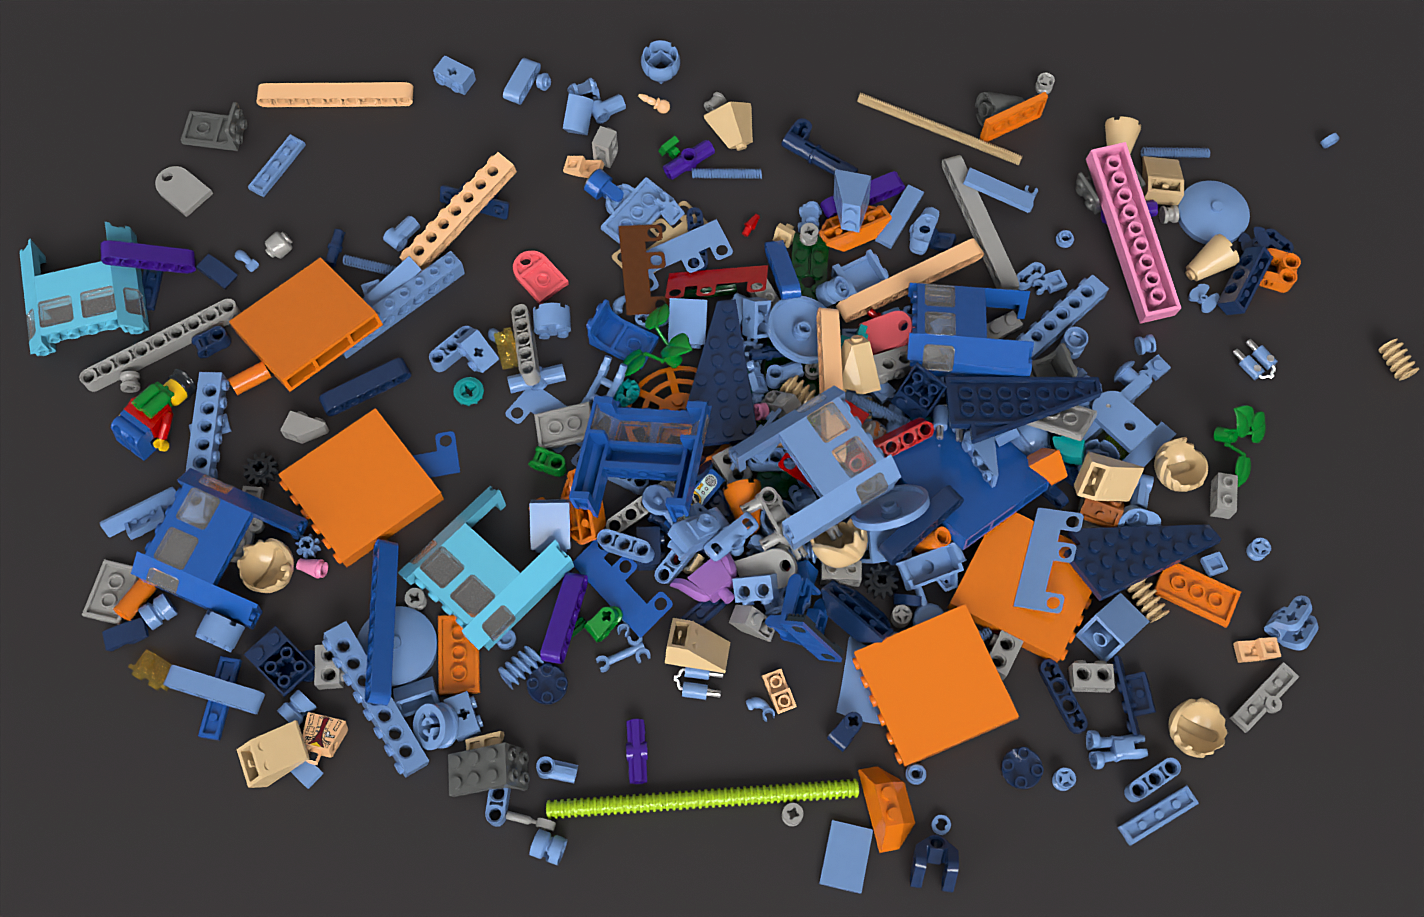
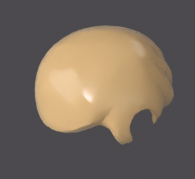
[1154,437,1208,492]
[810,519,868,568]
[237,538,294,593]
[1168,698,1228,758]

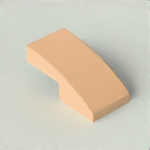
[563,156,604,178]
[1233,637,1281,663]

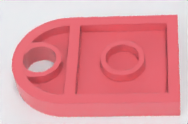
[513,251,569,304]
[859,311,915,355]

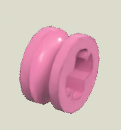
[753,403,770,420]

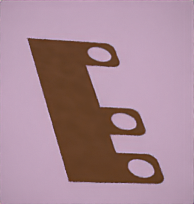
[618,224,670,315]

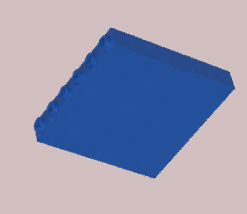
[892,418,1049,550]

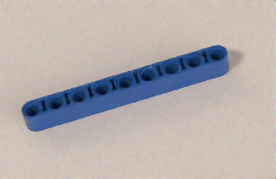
[365,539,398,706]

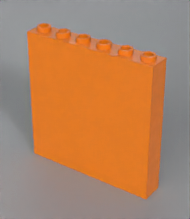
[229,257,383,392]
[278,408,444,568]
[947,512,1092,663]
[852,604,1019,768]

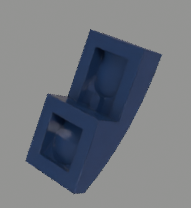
[919,226,957,252]
[196,254,238,290]
[102,618,149,651]

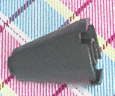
[975,91,1025,127]

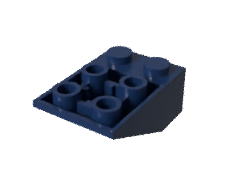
[891,362,948,420]
[244,626,316,697]

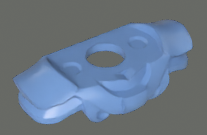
[909,207,939,255]

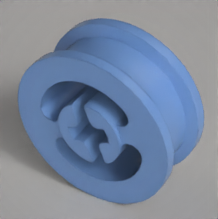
[413,702,459,750]

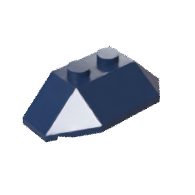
[821,580,894,642]

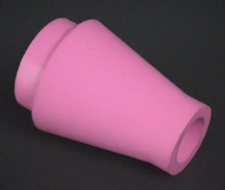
[296,558,328,579]

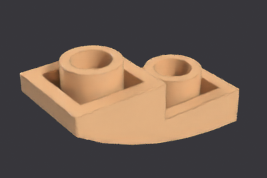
[762,669,797,714]

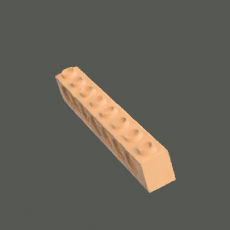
[399,152,517,272]

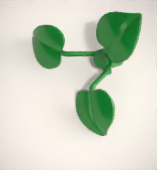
[623,304,692,377]
[1214,405,1266,488]

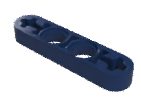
[686,207,708,271]
[1039,659,1088,734]

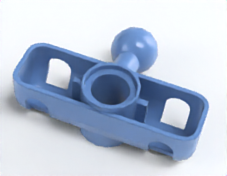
[704,512,759,562]

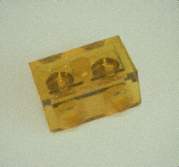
[494,327,518,370]
[128,649,172,691]

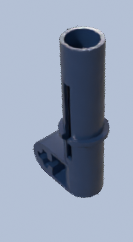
[781,119,858,176]

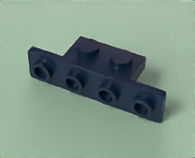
[440,181,509,220]
[1112,655,1156,736]

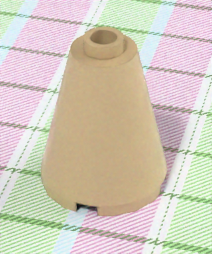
[1105,117,1141,154]
[1185,234,1239,281]

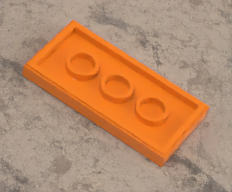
[979,92,1048,143]
[1153,563,1241,628]
[438,613,480,696]

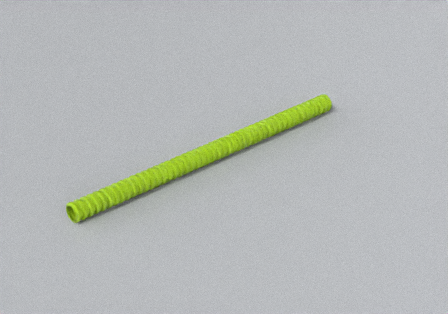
[546,779,859,819]

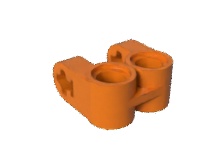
[1259,248,1301,293]

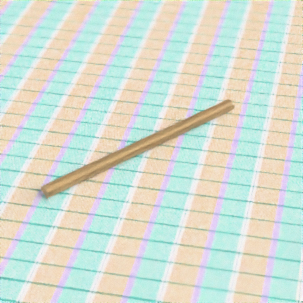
[857,93,1022,165]

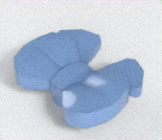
[1188,284,1220,313]

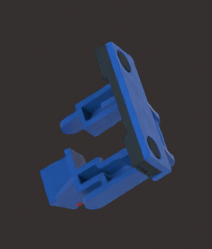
[765,560,845,662]

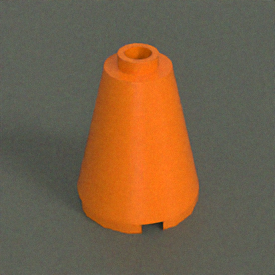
[723,479,761,536]

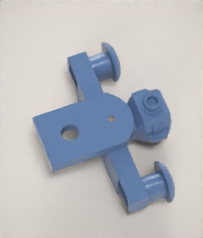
[1050,361,1157,453]

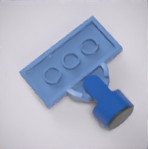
[584,169,674,244]

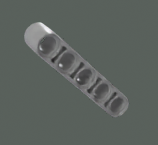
[511,304,541,386]
[606,481,676,533]

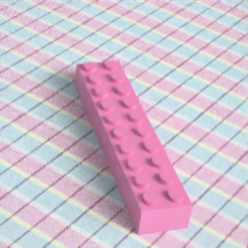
[1086,142,1181,324]

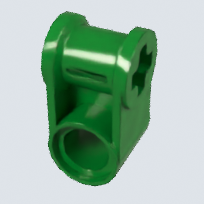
[528,446,567,477]
[584,606,623,643]

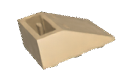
[1142,156,1184,206]
[1074,451,1144,501]
[665,618,730,673]
[237,720,310,788]

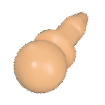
[639,94,670,114]

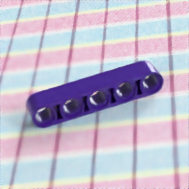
[820,171,905,219]
[100,240,196,273]
[540,572,588,664]

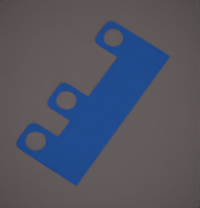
[401,431,460,478]
[573,537,673,638]

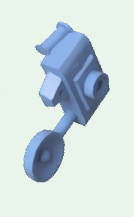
[642,484,730,561]
[896,542,967,626]

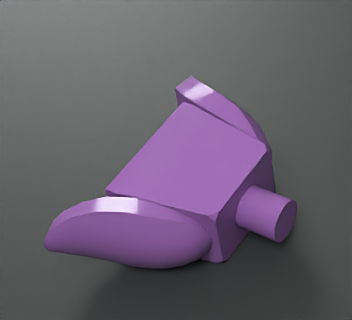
[670,544,737,604]

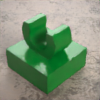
[658,136,680,159]

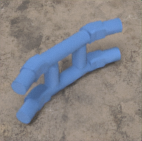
[581,355,628,426]

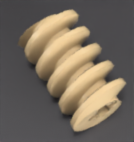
[1379,339,1419,380]
[780,375,820,416]
[1127,578,1170,623]

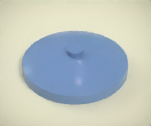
[1178,181,1250,244]
[767,296,826,364]
[850,484,930,531]
[357,606,438,687]

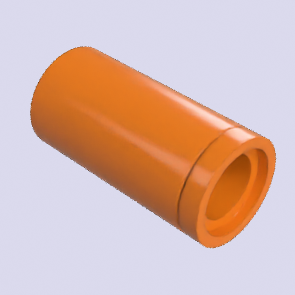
[228,361,272,395]
[913,527,951,553]
[113,578,156,621]

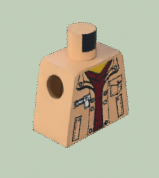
[302,712,348,765]

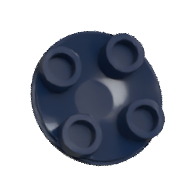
[527,663,568,704]
[1001,747,1044,789]

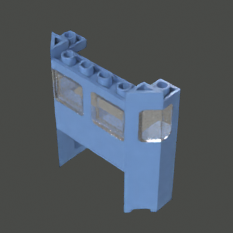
[728,386,901,550]

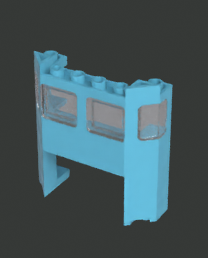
[20,222,150,356]
[398,486,574,651]

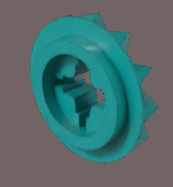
[453,377,484,406]
[614,379,640,407]

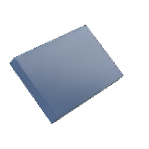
[819,820,873,894]

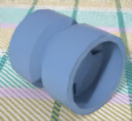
[816,276,851,307]
[1059,327,1089,359]
[138,593,178,630]
[277,690,317,725]
[529,829,567,866]

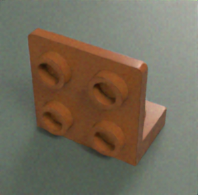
[1079,498,1124,528]

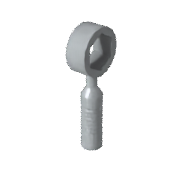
[506,811,556,832]

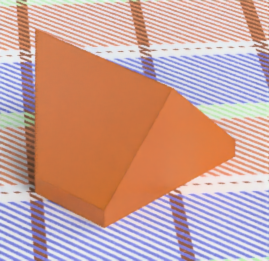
[1027,448,1067,485]

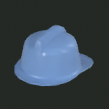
[1118,505,1161,527]

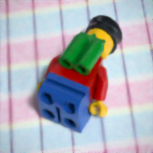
[111,369,197,461]

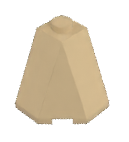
[704,102,753,151]
[841,335,881,394]

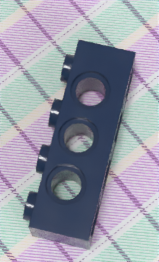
[1217,246,1273,315]

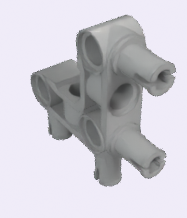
[740,487,843,561]

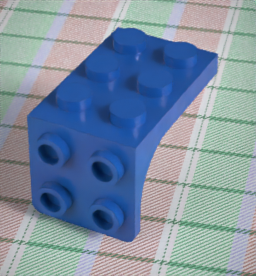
[586,299,659,369]

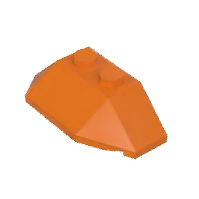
[819,205,892,252]
[561,469,606,545]
[858,766,915,853]

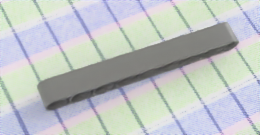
[942,155,1019,290]
[79,299,241,392]

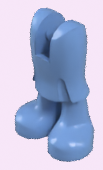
[1086,730,1148,770]

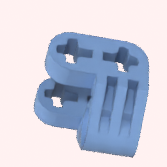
[1264,596,1319,650]

